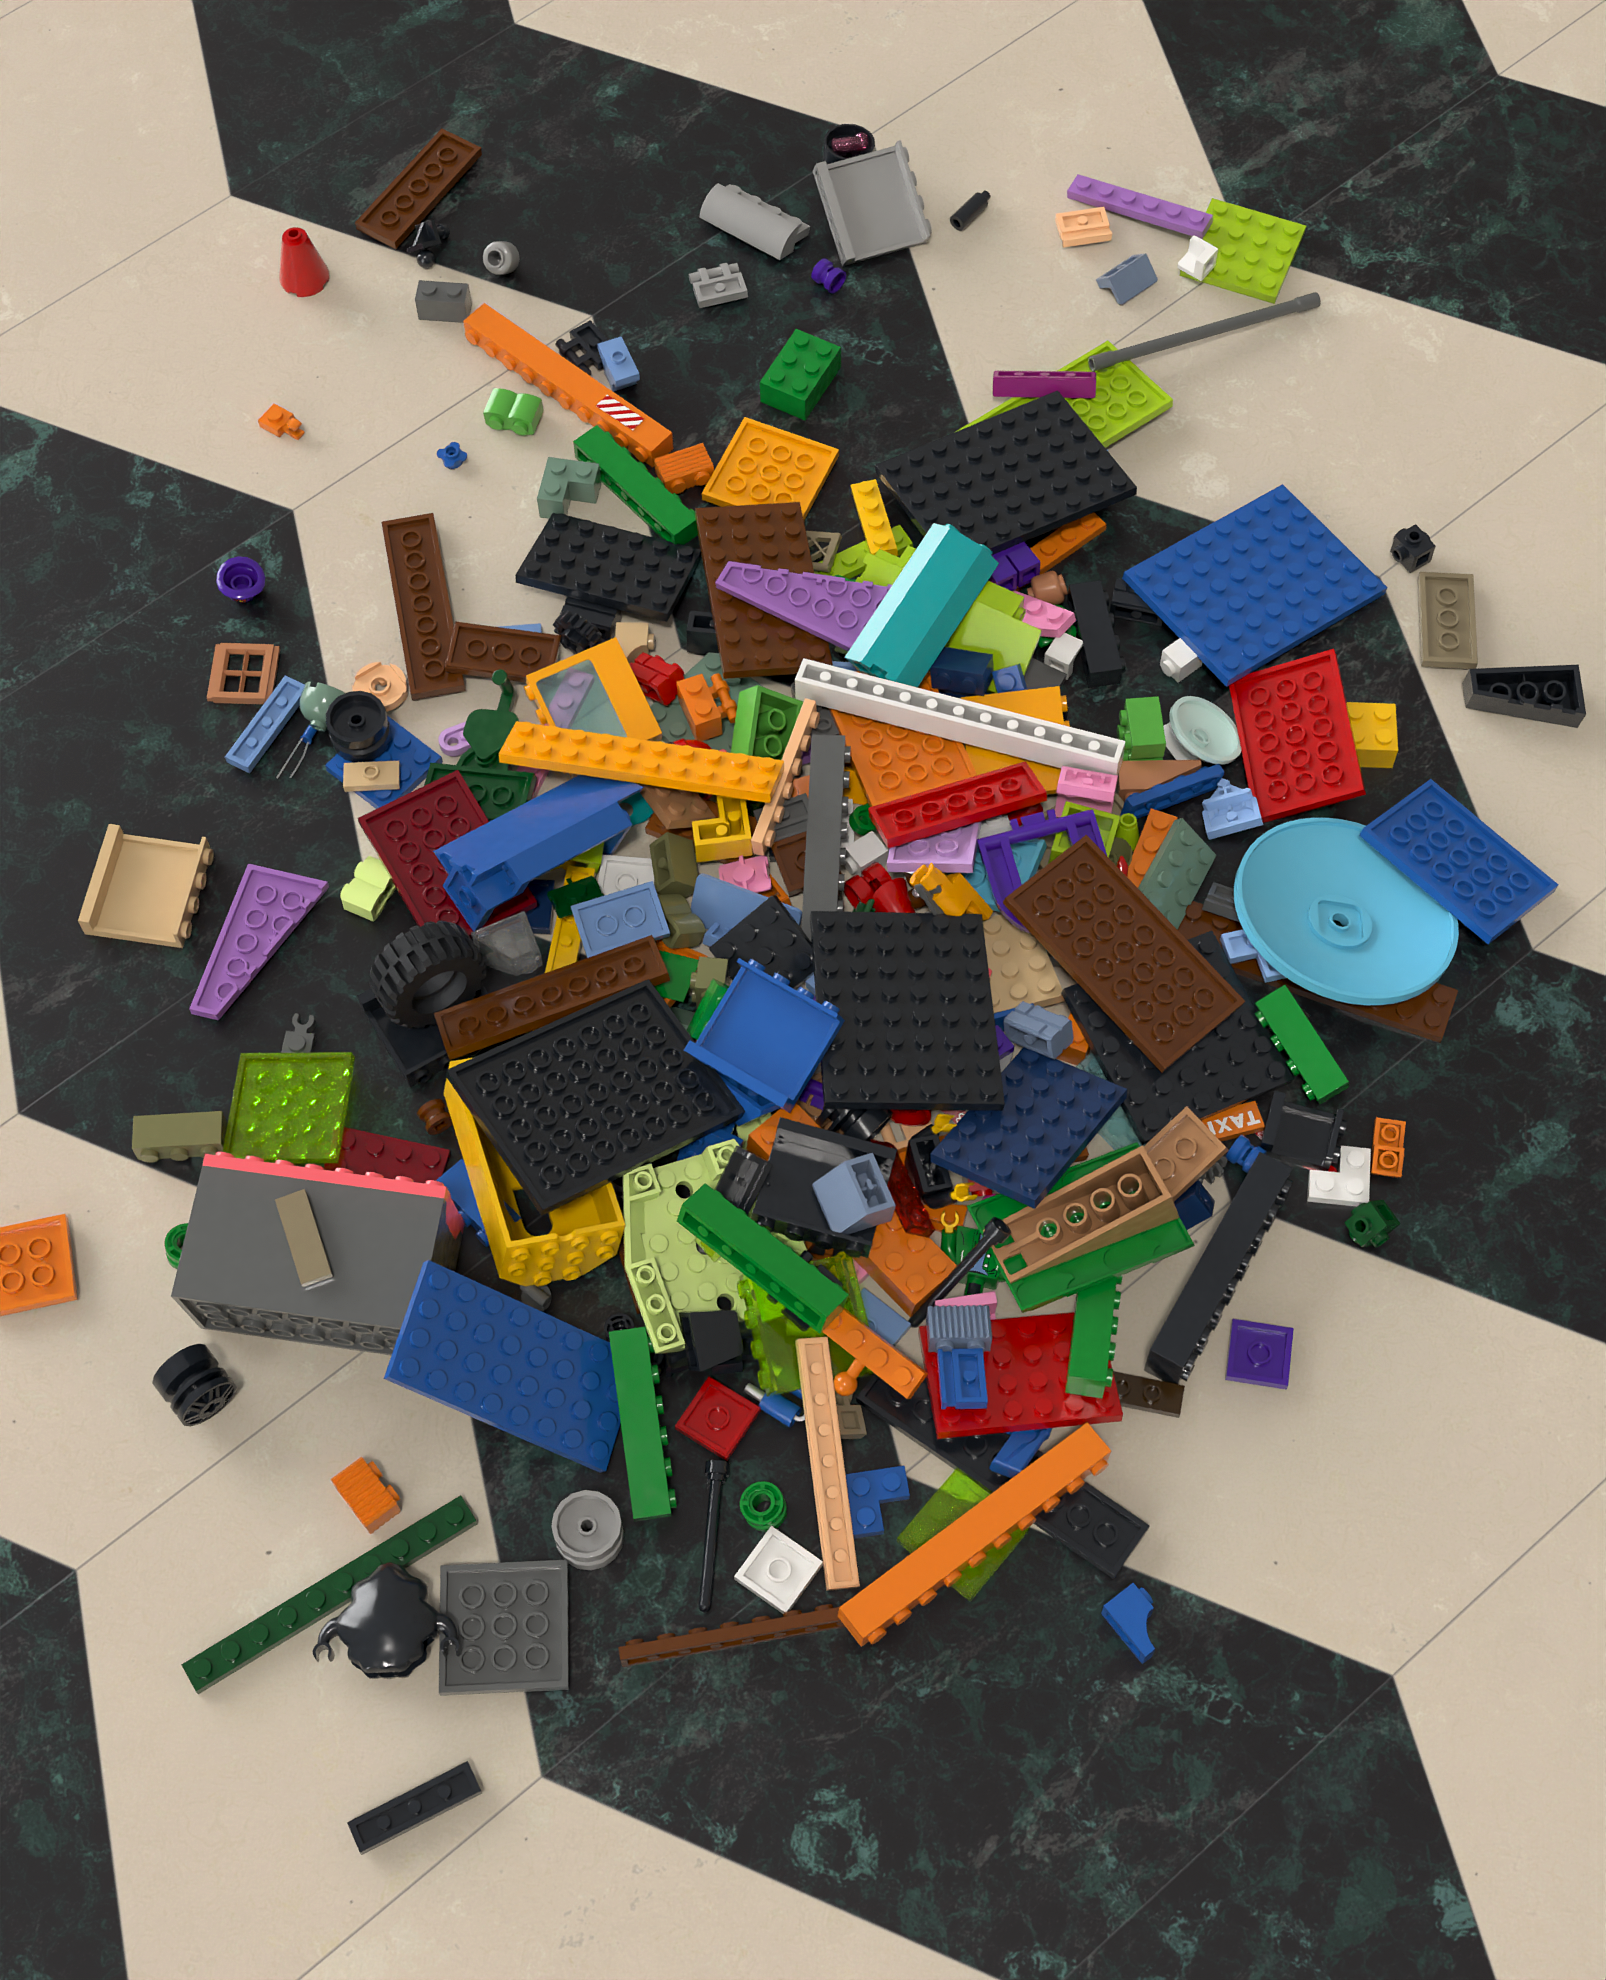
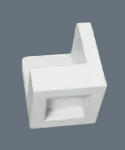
[1177,235,1218,281]
[1044,633,1083,680]

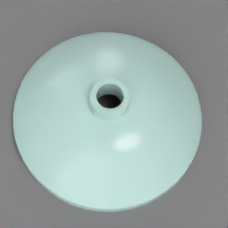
[1169,696,1241,764]

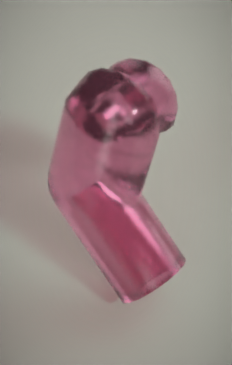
[832,133,868,151]

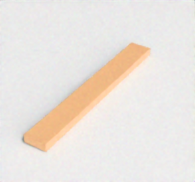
[795,1337,860,1591]

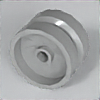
[551,1490,624,1570]

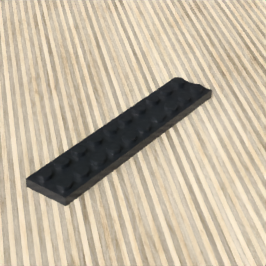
[856,1373,1150,1579]

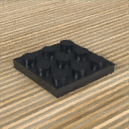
[709,895,814,989]

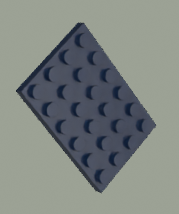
[930,1047,1127,1209]

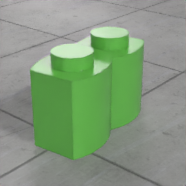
[483,388,544,435]

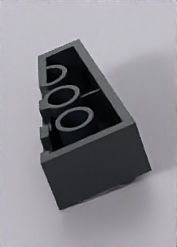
[1462,664,1586,728]

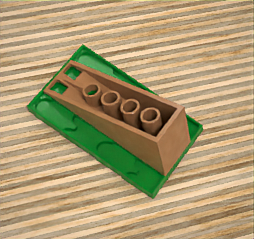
[967,1142,1195,1313]

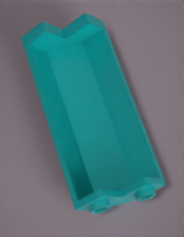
[845,523,999,687]

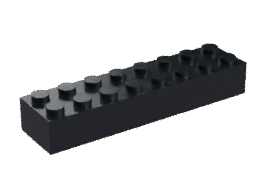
[1144,1152,1293,1384]

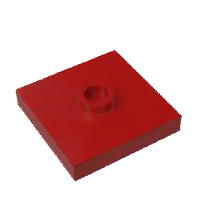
[675,1377,761,1461]

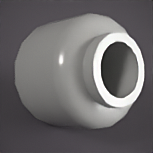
[483,241,520,275]

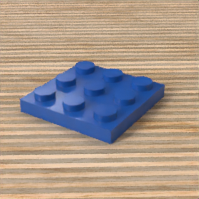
[325,715,443,809]

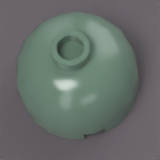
[299,682,345,732]

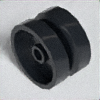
[326,691,391,762]

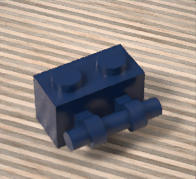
[930,647,994,699]

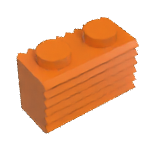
[654,443,714,494]
[331,1457,401,1534]

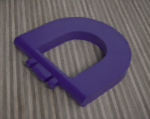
[977,809,1107,934]

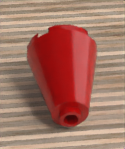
[279,227,329,297]

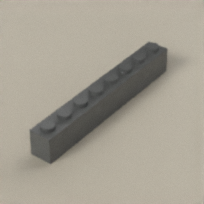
[801,734,851,941]

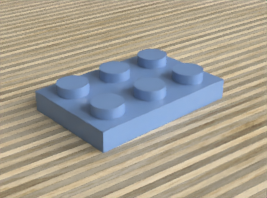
[571,881,670,958]

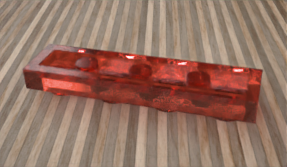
[869,1139,935,1238]

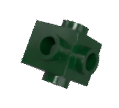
[1344,1200,1401,1247]

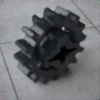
[553,611,605,662]

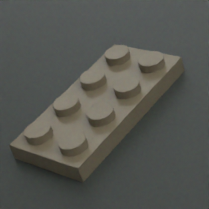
[1418,572,1478,669]

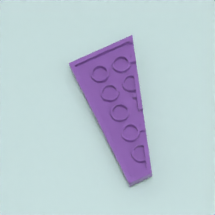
[189,864,329,1020]

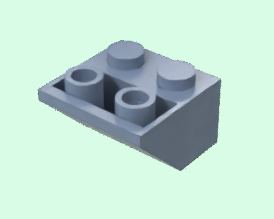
[812,1153,896,1235]

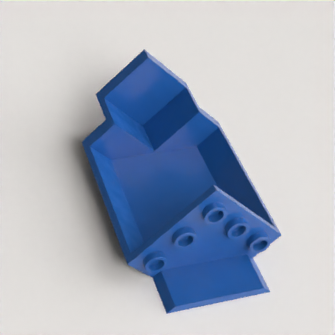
[433,775,644,932]

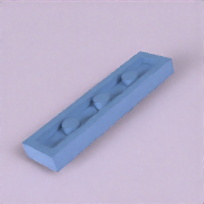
[225,676,305,773]

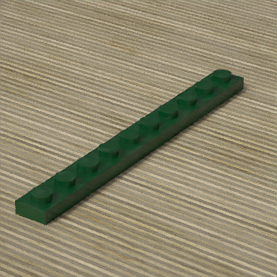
[181,1495,477,1694]

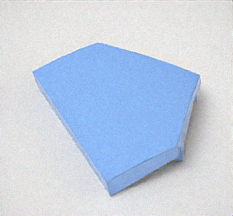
[1202,778,1263,840]

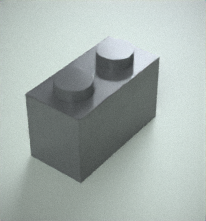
[415,280,472,323]

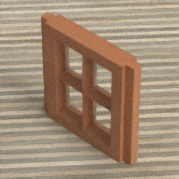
[207,643,280,704]

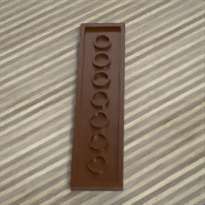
[381,513,466,700]
[434,935,670,1060]

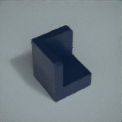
[1174,1180,1215,1230]

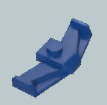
[989,1428,1052,1478]

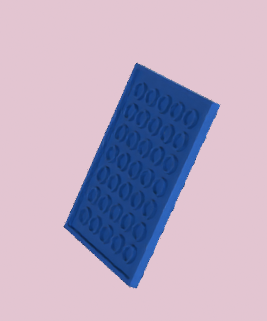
[1122,484,1388,687]

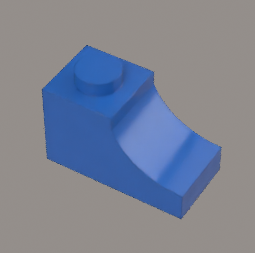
[1101,1583,1155,1664]

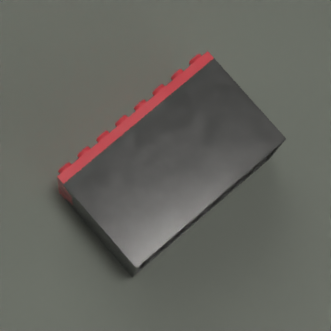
[171,1152,465,1355]

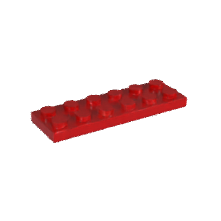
[868,761,1047,848]

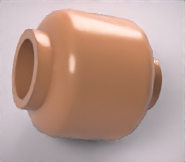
[1027,571,1068,605]

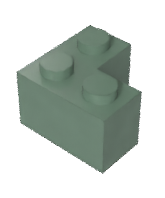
[537,457,602,519]

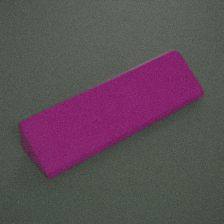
[993,370,1096,398]

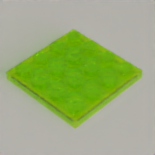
[223,1052,355,1163]

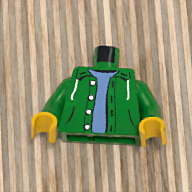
[941,1210,1006,1296]

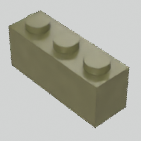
[132,1111,228,1162]

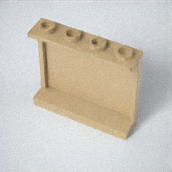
[78,824,214,948]

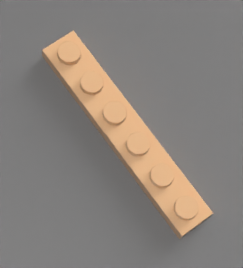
[751,698,820,856]

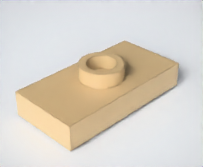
[343,760,400,792]

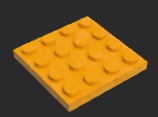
[702,417,839,520]

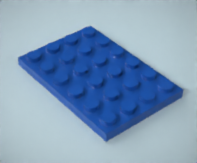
[1359,779,1559,944]

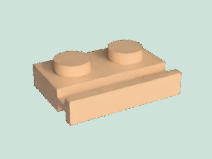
[1055,207,1112,248]

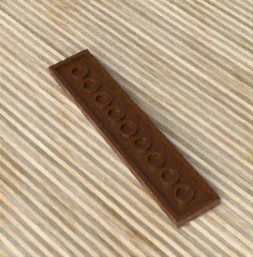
[1178,901,1458,1043]

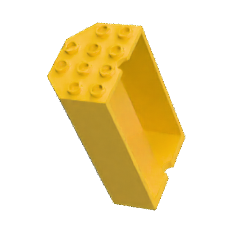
[444,1058,625,1287]

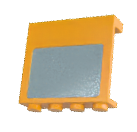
[524,637,662,779]

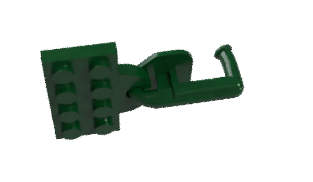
[424,669,537,822]

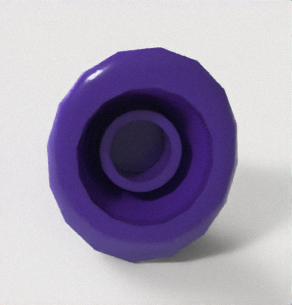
[216,556,266,603]

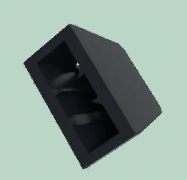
[679,1310,755,1371]

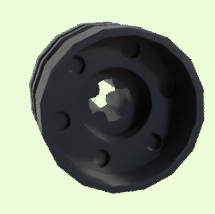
[823,124,875,164]
[815,1107,894,1142]
[152,1343,237,1427]

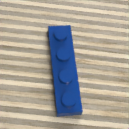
[1120,764,1224,819]

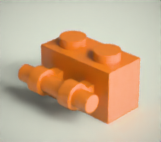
[677,673,737,741]

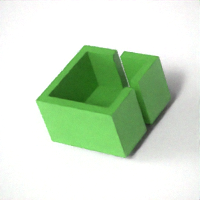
[1117,696,1166,761]

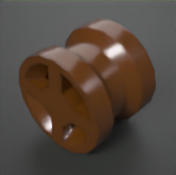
[417,1099,453,1135]

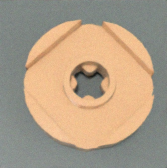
[352,662,408,712]

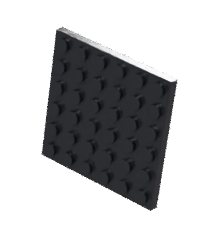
[1061,930,1294,1145]

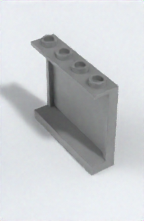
[813,140,932,266]

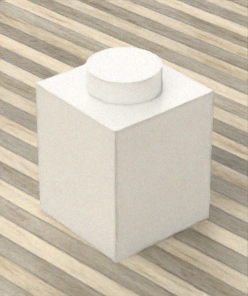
[1160,638,1203,682]
[845,831,888,876]

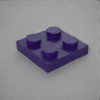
[1225,1319,1294,1390]

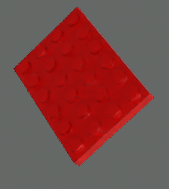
[1229,649,1366,823]
[918,1312,1123,1439]

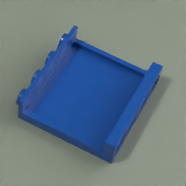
[684,958,845,1113]

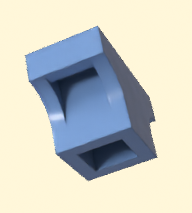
[598,337,640,392]

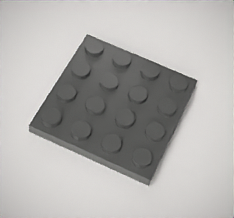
[439,1560,569,1696]

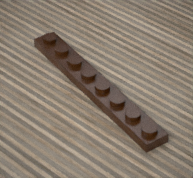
[618,1604,846,1667]

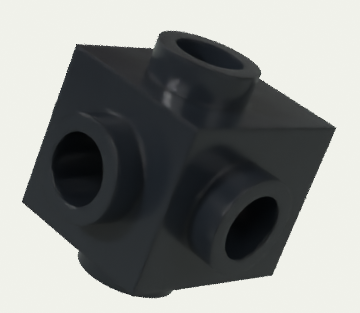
[1390,524,1436,573]

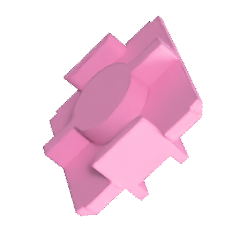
[718,855,772,893]

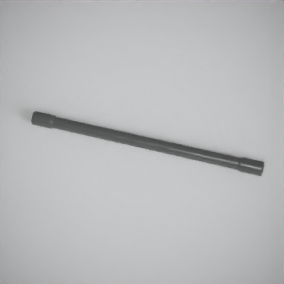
[1088,292,1321,372]

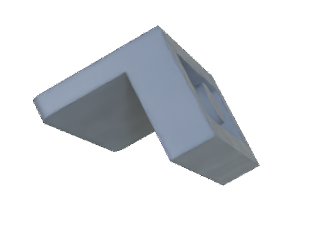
[1096,253,1158,305]

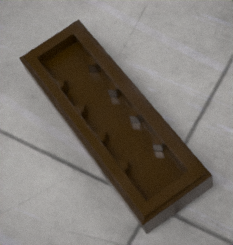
[1113,1371,1185,1418]

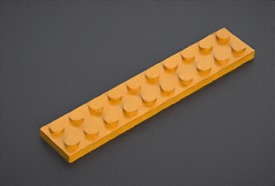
[499,721,784,803]

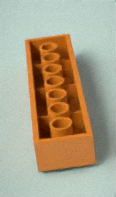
[746,1103,957,1318]

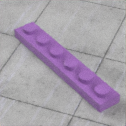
[1067,174,1213,239]

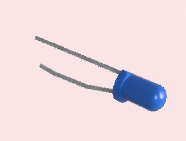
[276,725,317,779]

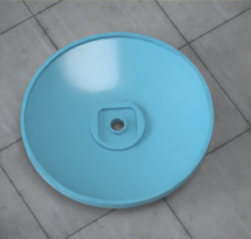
[1234,818,1459,1005]

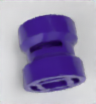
[811,258,846,293]

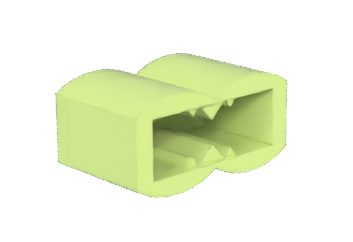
[340,856,396,922]

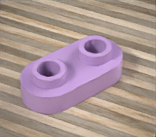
[439,722,471,756]

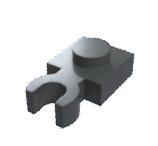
[280,1013,316,1065]

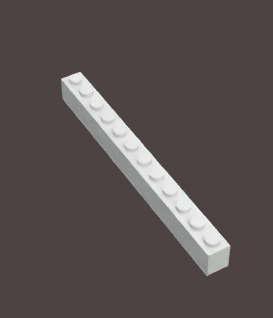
[795,658,1125,775]

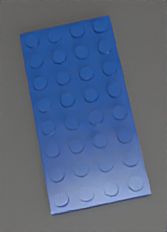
[384,1260,621,1473]

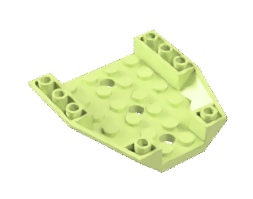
[623,1139,812,1354]

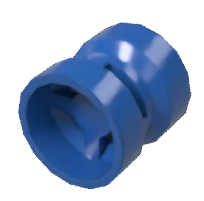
[1226,1135,1267,1174]

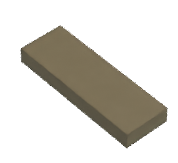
[275,1189,333,1287]

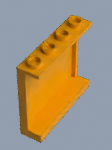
[961,686,1070,795]

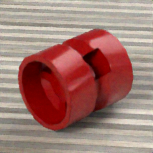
[843,862,892,909]

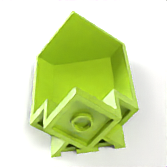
[856,545,1041,694]

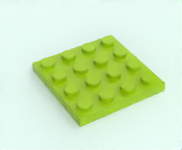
[1179,198,1306,304]

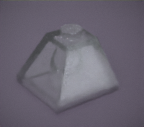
[471,911,543,976]

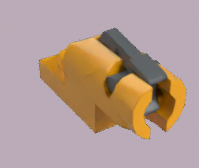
[910,863,993,921]

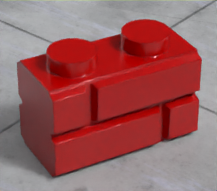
[629,652,684,706]

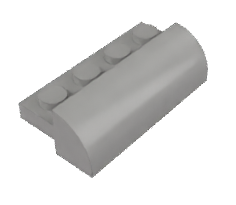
[699,183,810,260]

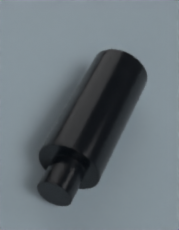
[950,190,991,231]

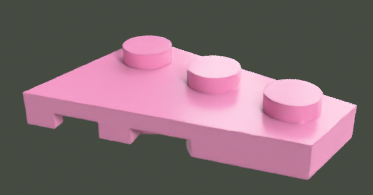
[1012,590,1076,638]

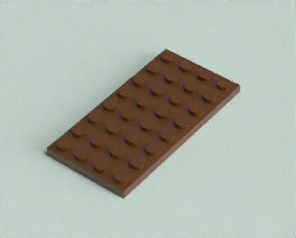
[695,502,833,679]
[1003,835,1245,1073]

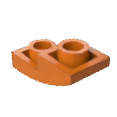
[1371,1117,1406,1178]

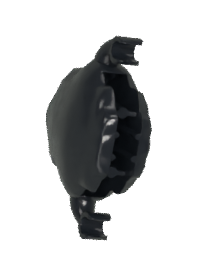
[312,1562,462,1679]

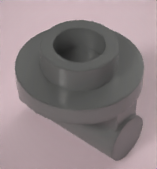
[520,1285,552,1311]

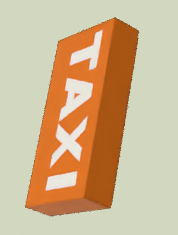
[1202,1101,1265,1142]

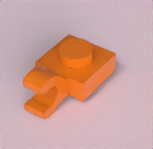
[258,404,305,440]

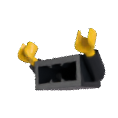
[904,1114,977,1209]

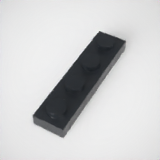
[347,1761,482,1855]

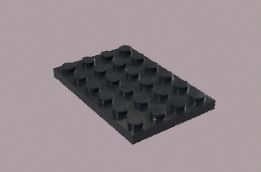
[515,513,702,622]

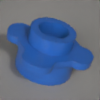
[437,442,467,469]

